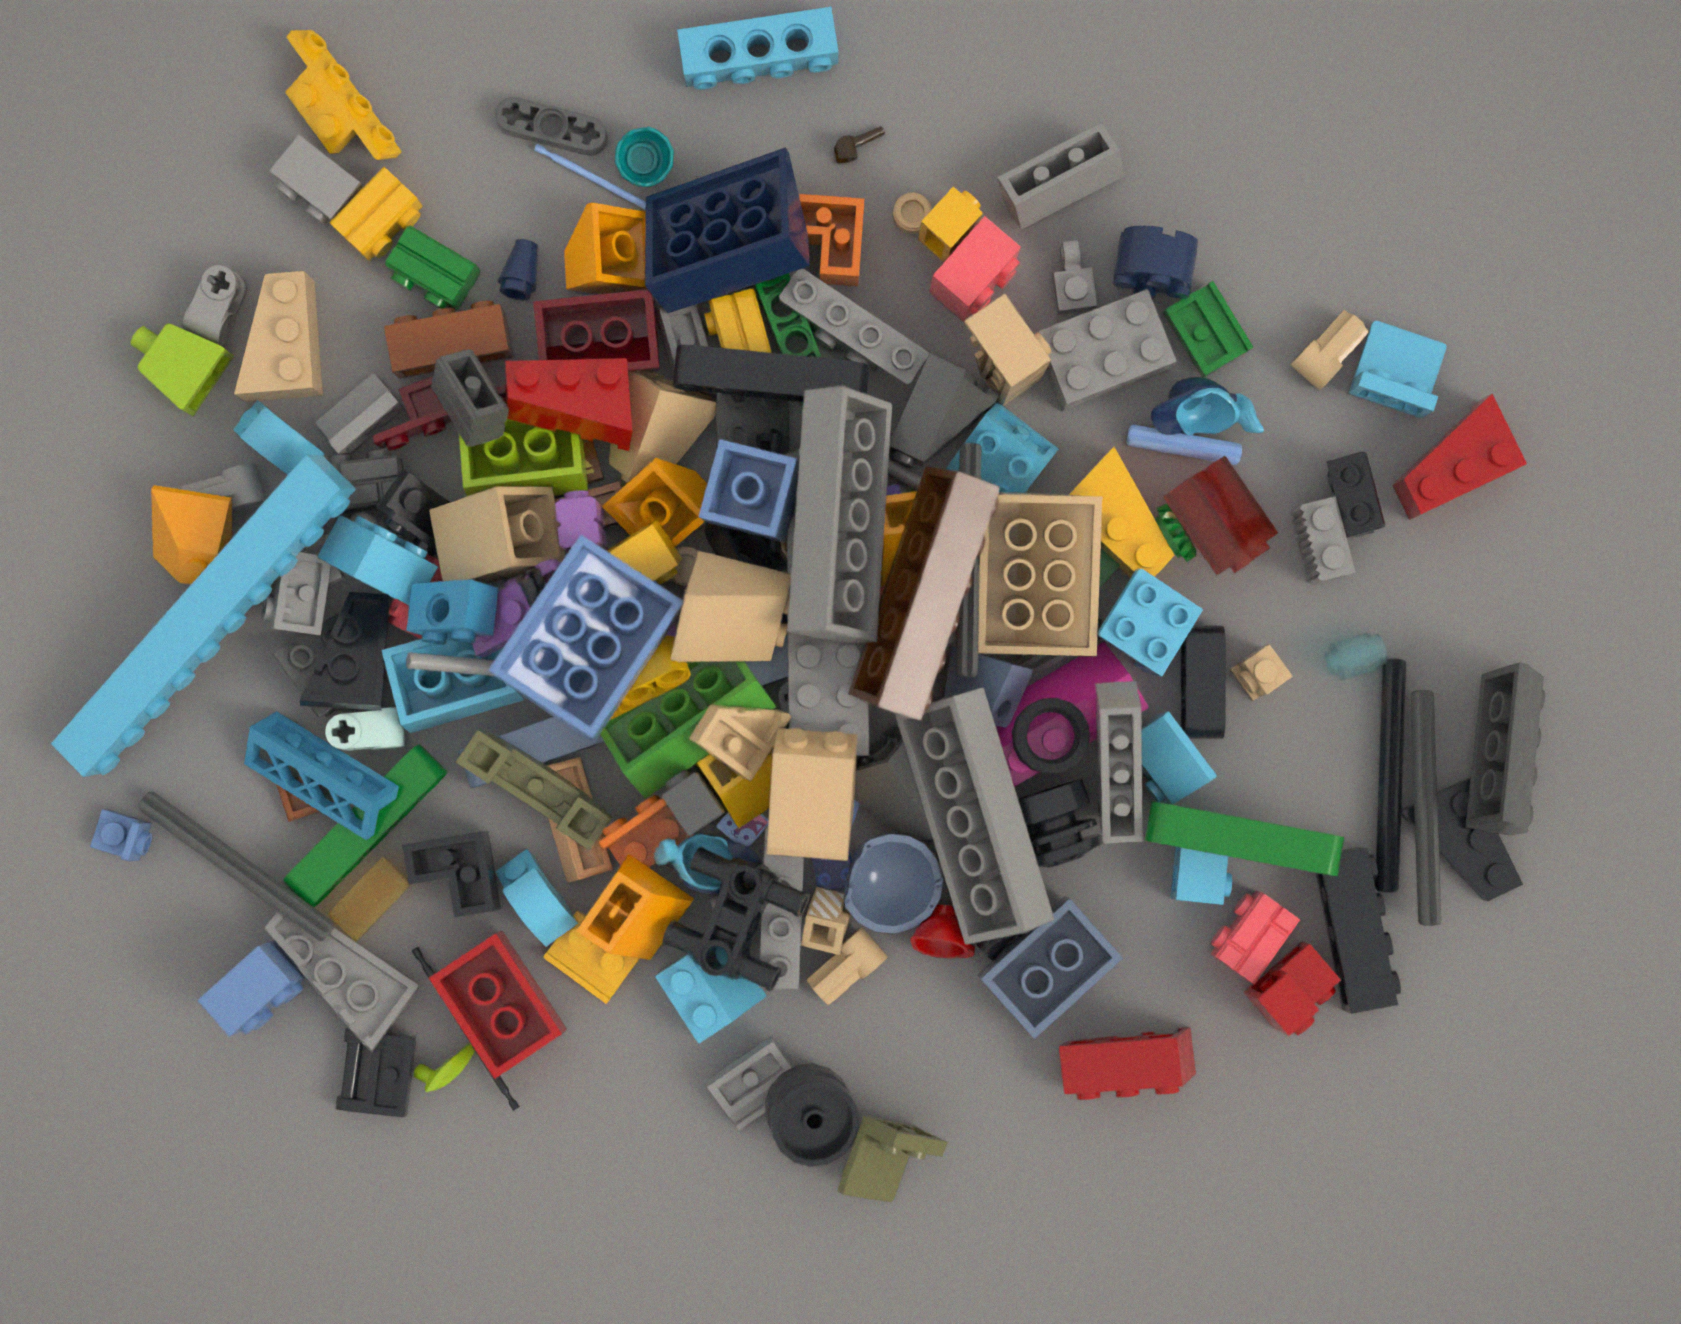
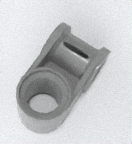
[182,265,247,345]

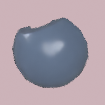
[844,833,943,934]

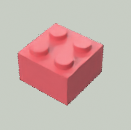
[929,216,1021,322]

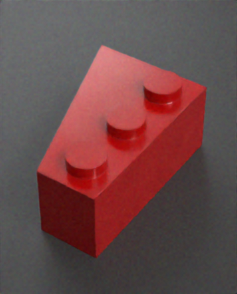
[1392,394,1527,520]

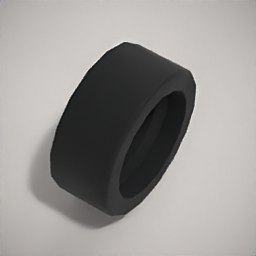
[1012,698,1090,774]

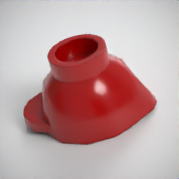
[910,905,975,959]

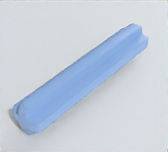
[1126,425,1242,465]

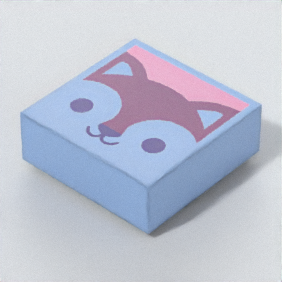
[716,813,769,847]

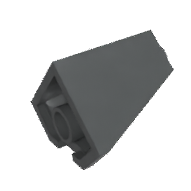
[889,353,999,468]
[854,723,934,842]

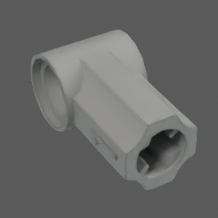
[181,464,266,511]

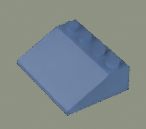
[488,535,684,743]

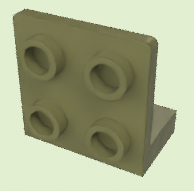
[838,1115,948,1202]

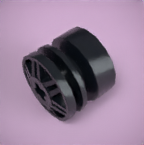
[1018,779,1103,868]

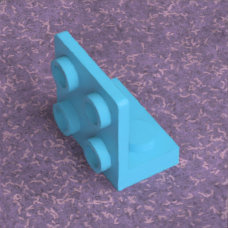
[1348,320,1447,419]
[946,402,1059,493]
[1098,568,1203,677]

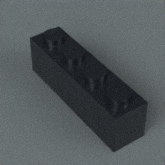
[1316,847,1401,1014]

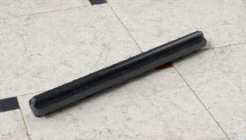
[1375,659,1406,893]

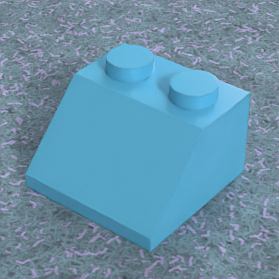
[1141,711,1217,805]
[655,946,767,1044]

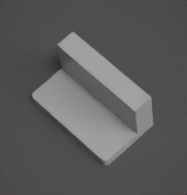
[316,374,405,455]

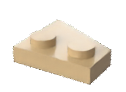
[689,704,792,781]

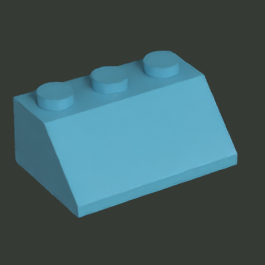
[381,638,524,733]

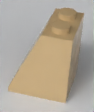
[429,487,565,584]
[671,551,791,662]
[767,728,858,861]

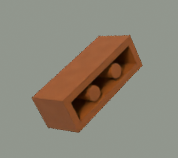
[384,301,514,379]

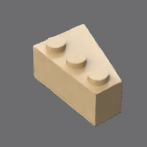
[234,271,323,402]
[965,294,1051,406]

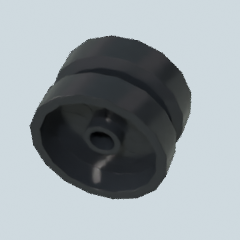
[765,1064,859,1167]

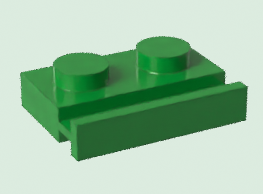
[1163,281,1253,378]

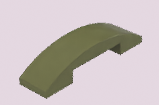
[456,728,612,850]

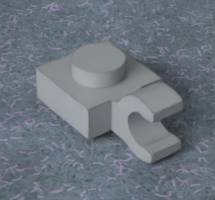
[1052,240,1097,313]

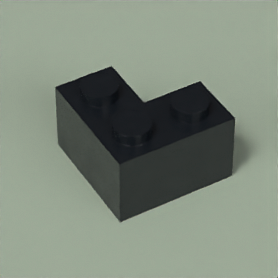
[402,831,501,917]

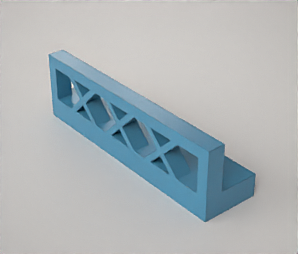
[244,711,399,840]

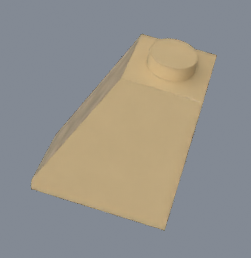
[609,370,716,483]

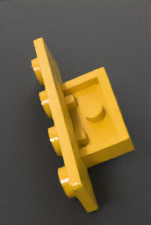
[285,30,402,160]

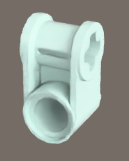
[325,707,405,751]

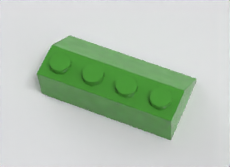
[600,661,776,799]

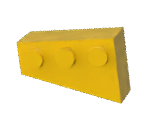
[1069,447,1175,578]
[606,519,683,585]

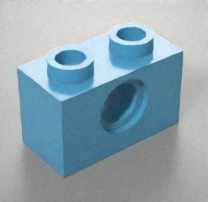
[406,579,498,644]

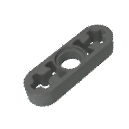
[496,97,608,156]

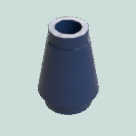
[498,239,538,301]

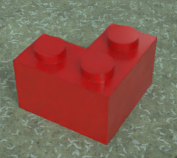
[1243,941,1341,1036]

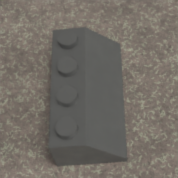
[1465,662,1545,836]

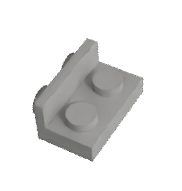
[261,552,331,635]

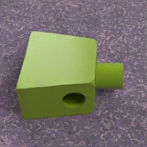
[130,323,234,416]

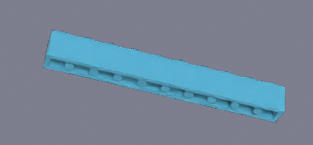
[51,454,356,777]

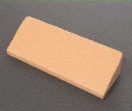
[547,757,613,883]

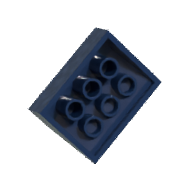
[645,147,810,313]

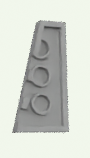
[264,911,419,1053]

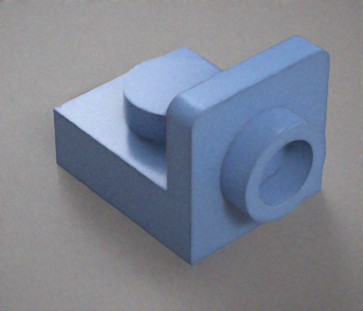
[90,809,152,862]

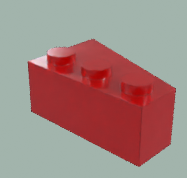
[505,358,633,451]
[1059,1027,1196,1100]

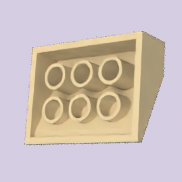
[978,492,1102,656]

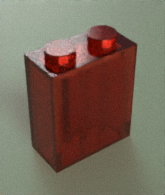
[1163,456,1278,575]

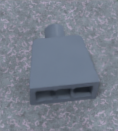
[944,646,1033,728]

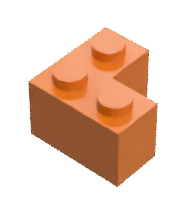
[799,194,865,286]

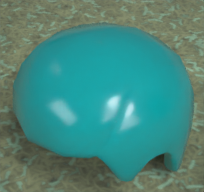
[615,126,674,187]

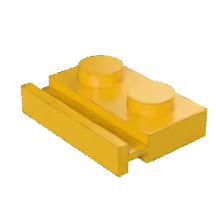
[543,910,640,1004]

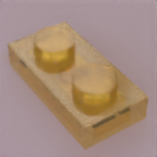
[327,856,412,942]

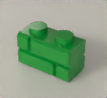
[385,225,481,311]

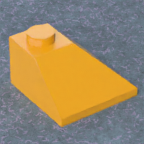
[564,202,647,294]
[602,458,707,547]
[151,485,232,584]

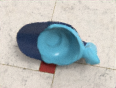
[1151,377,1264,435]
[654,834,761,895]

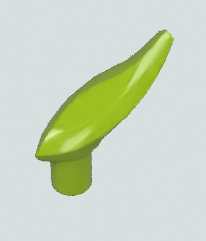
[413,1043,475,1092]

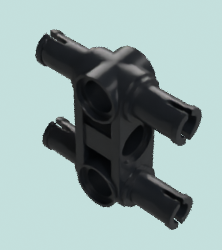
[663,846,810,991]

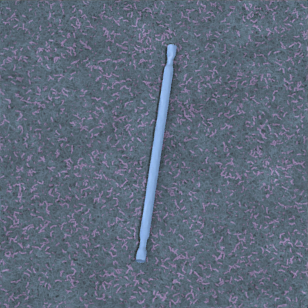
[534,144,646,210]

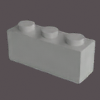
[998,122,1124,230]

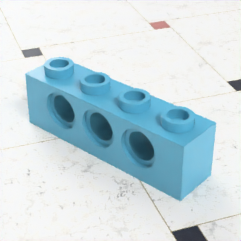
[677,7,839,90]

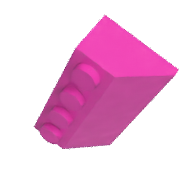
[995,642,1149,787]

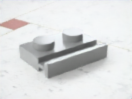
[705,1036,792,1130]

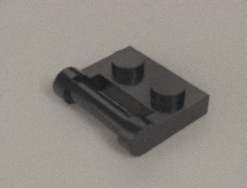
[335,1028,417,1118]

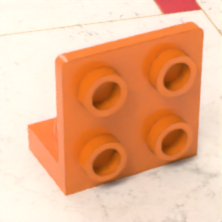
[598,794,695,867]

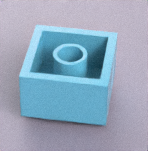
[317,515,438,605]

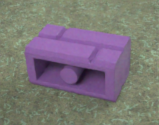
[555,491,608,553]

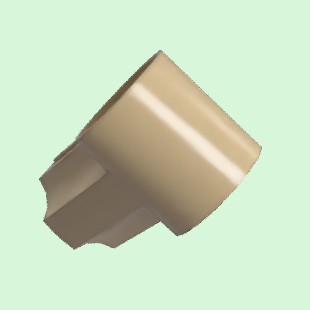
[1291,310,1369,391]
[806,927,888,1005]

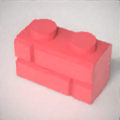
[1211,890,1300,984]

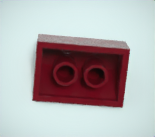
[533,289,660,372]

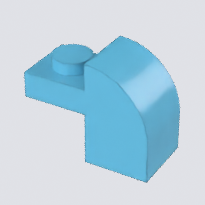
[233,400,325,475]
[495,849,578,946]

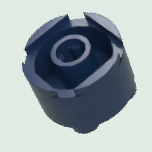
[1113,226,1198,299]

